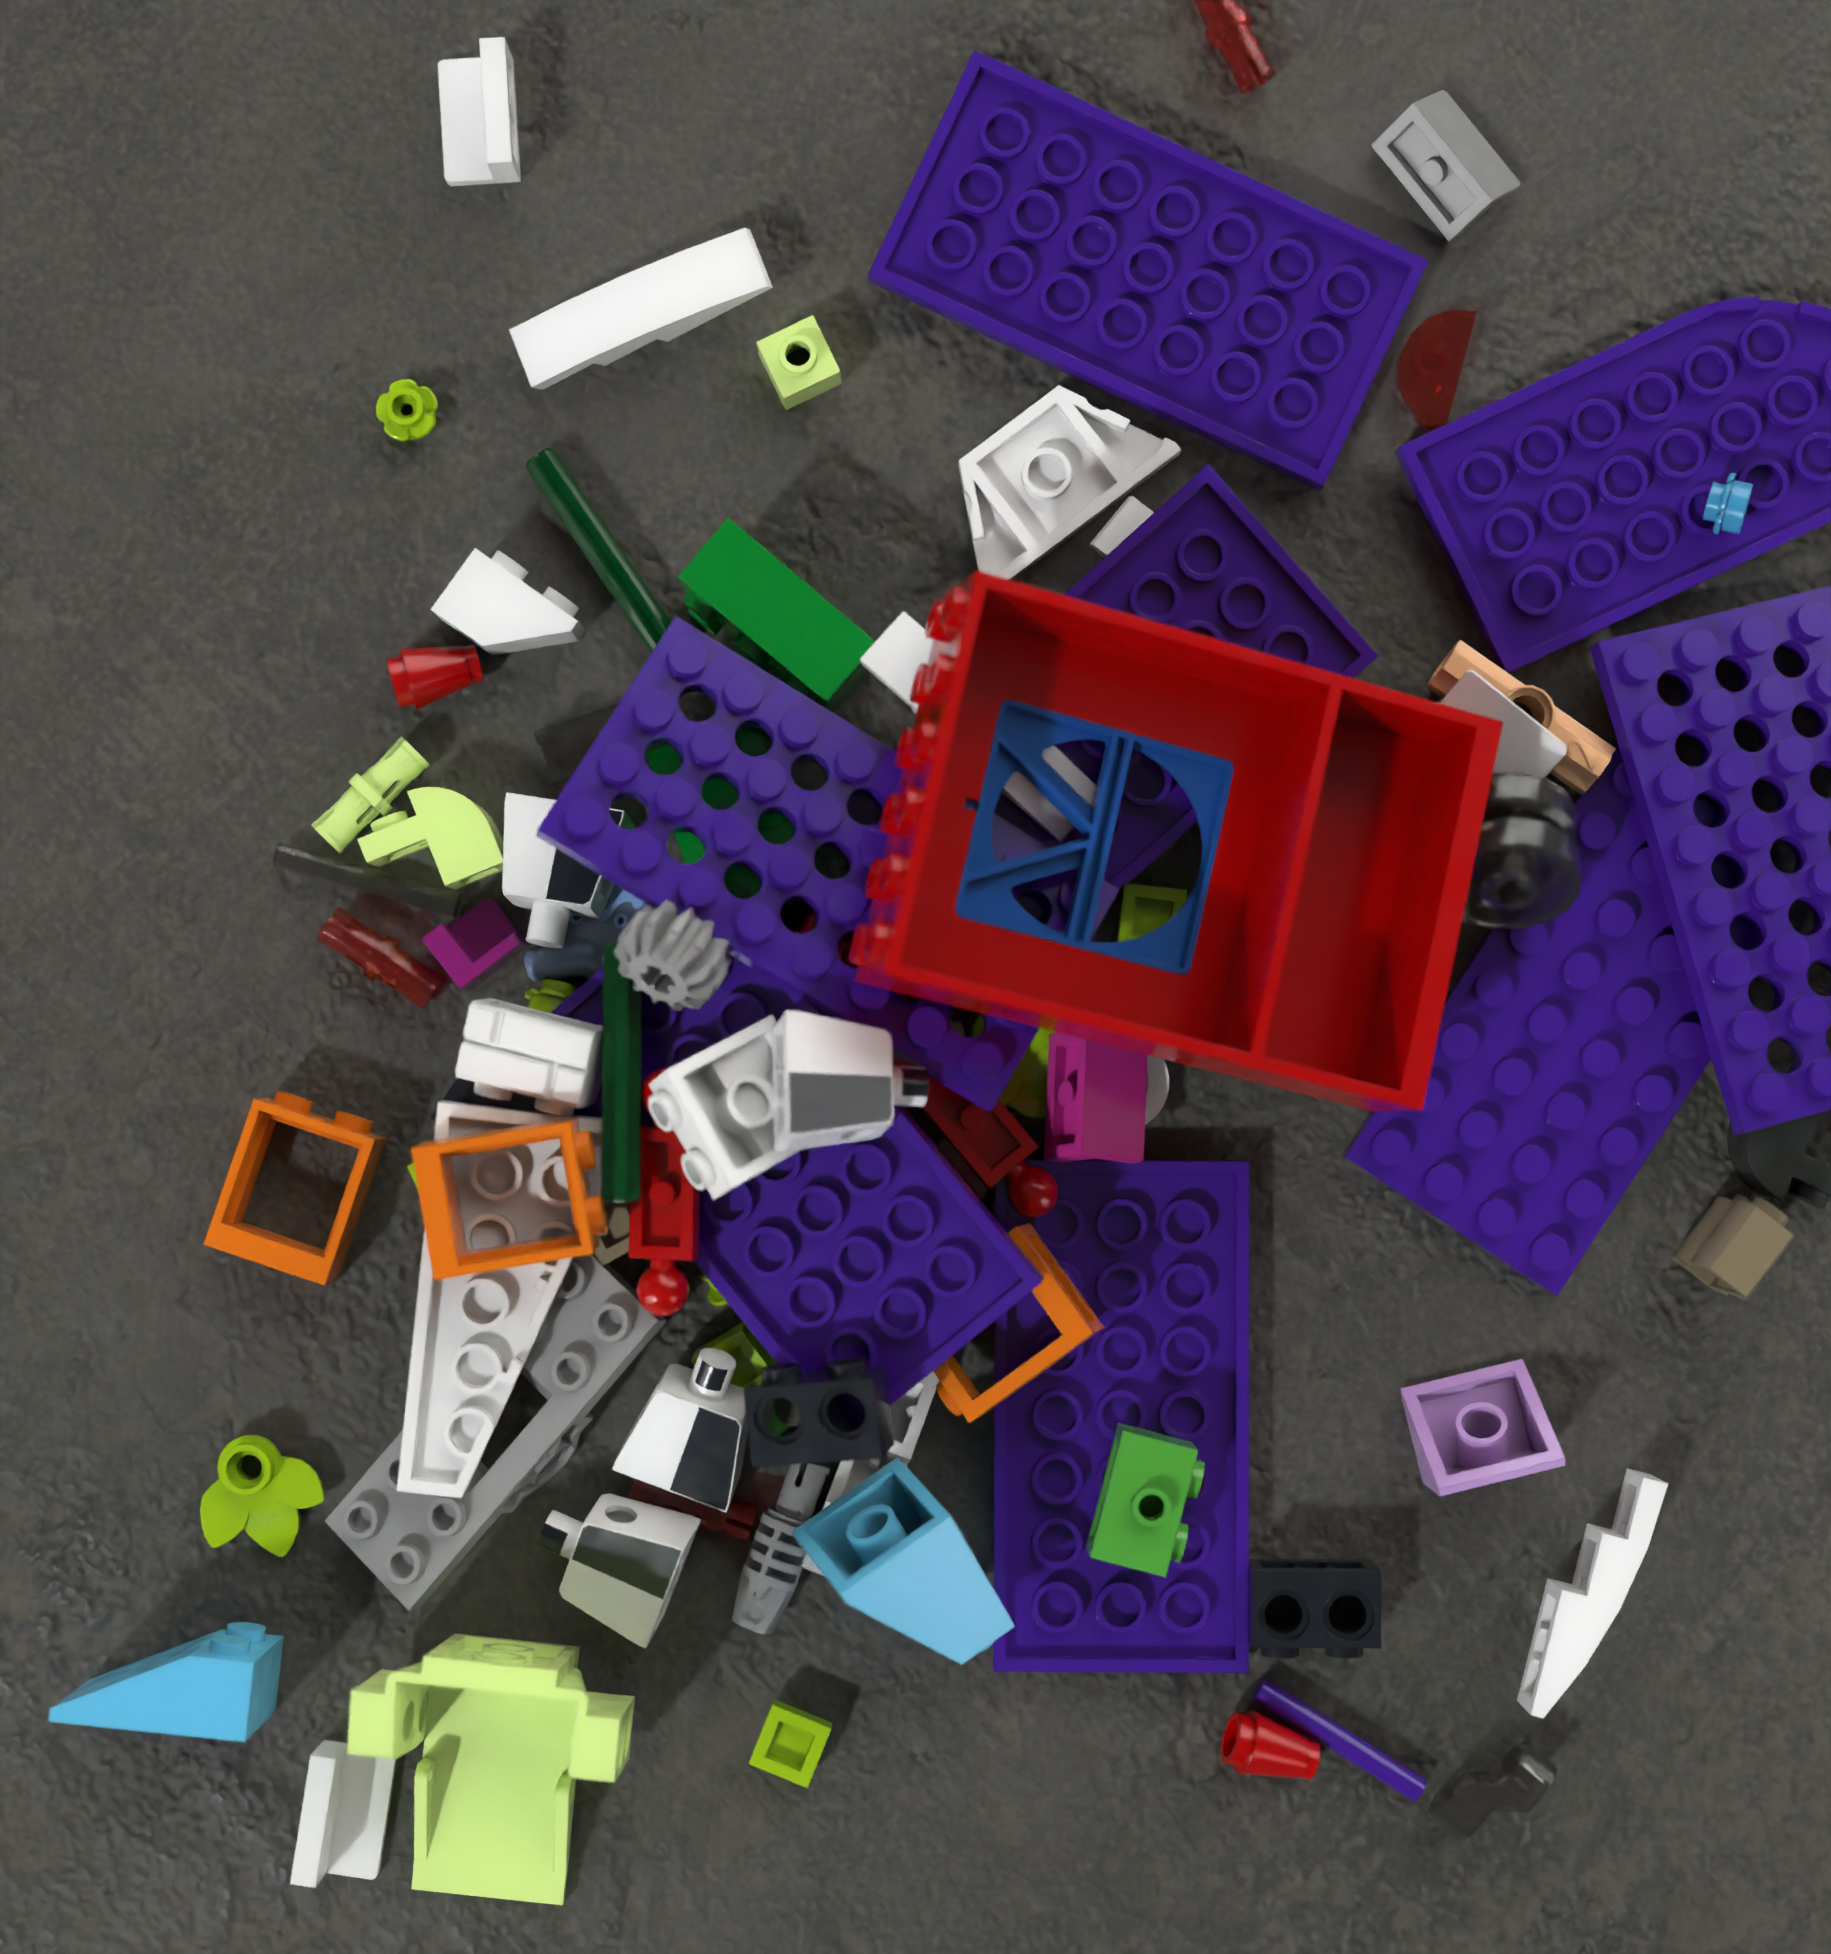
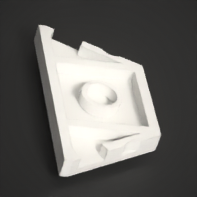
[958,385,1181,580]

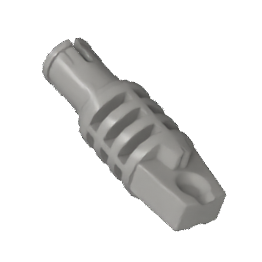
[732,1463,831,1635]

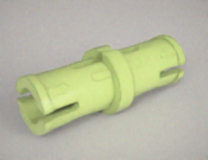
[311,736,430,853]

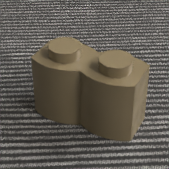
[1672,1194,1794,1301]

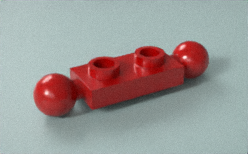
[892,1054,1058,1218]
[628,1068,700,1316]

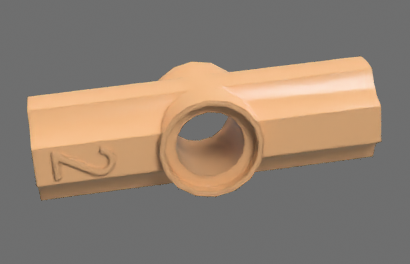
[1426,640,1616,795]

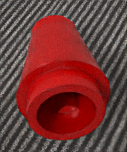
[386,644,484,710]
[1220,1710,1320,1780]

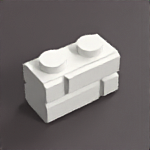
[455,998,602,1116]

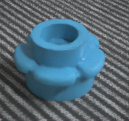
[1703,473,1754,535]

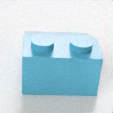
[48,1622,284,1742]

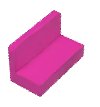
[1044,1033,1147,1164]

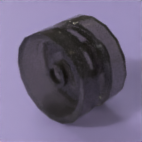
[1462,772,1581,930]

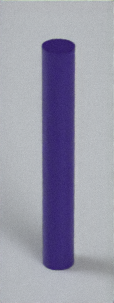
[1252,1677,1427,1802]

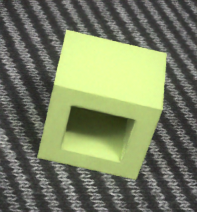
[756,315,842,410]

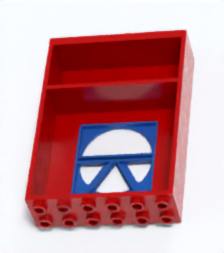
[850,570,1503,1111]

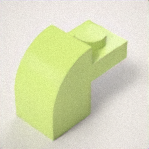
[357,787,503,890]

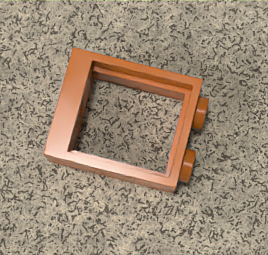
[203,1090,387,1286]
[411,1116,608,1280]
[933,1223,1105,1423]

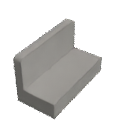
[1371,90,1521,241]

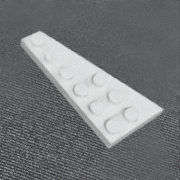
[397,1100,601,1498]

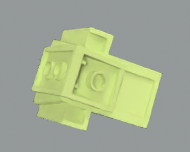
[347,1633,635,1905]

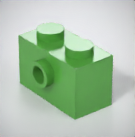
[1086,1423,1205,1577]

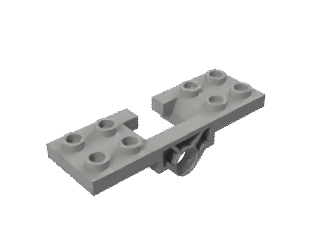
[325,1253,667,1611]

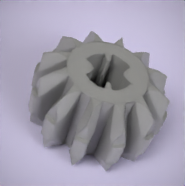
[614,900,732,1011]

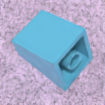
[792,1457,1015,1665]

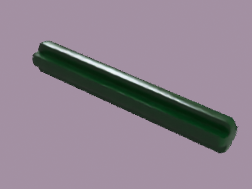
[526,448,671,653]
[601,942,642,1203]

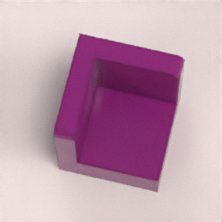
[421,898,529,991]

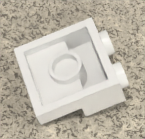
[648,1014,803,1200]

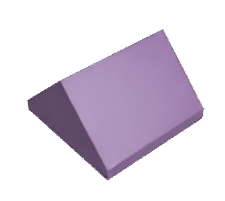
[1401,1359,1565,1497]

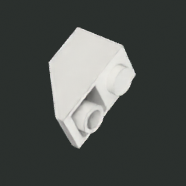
[431,548,586,656]

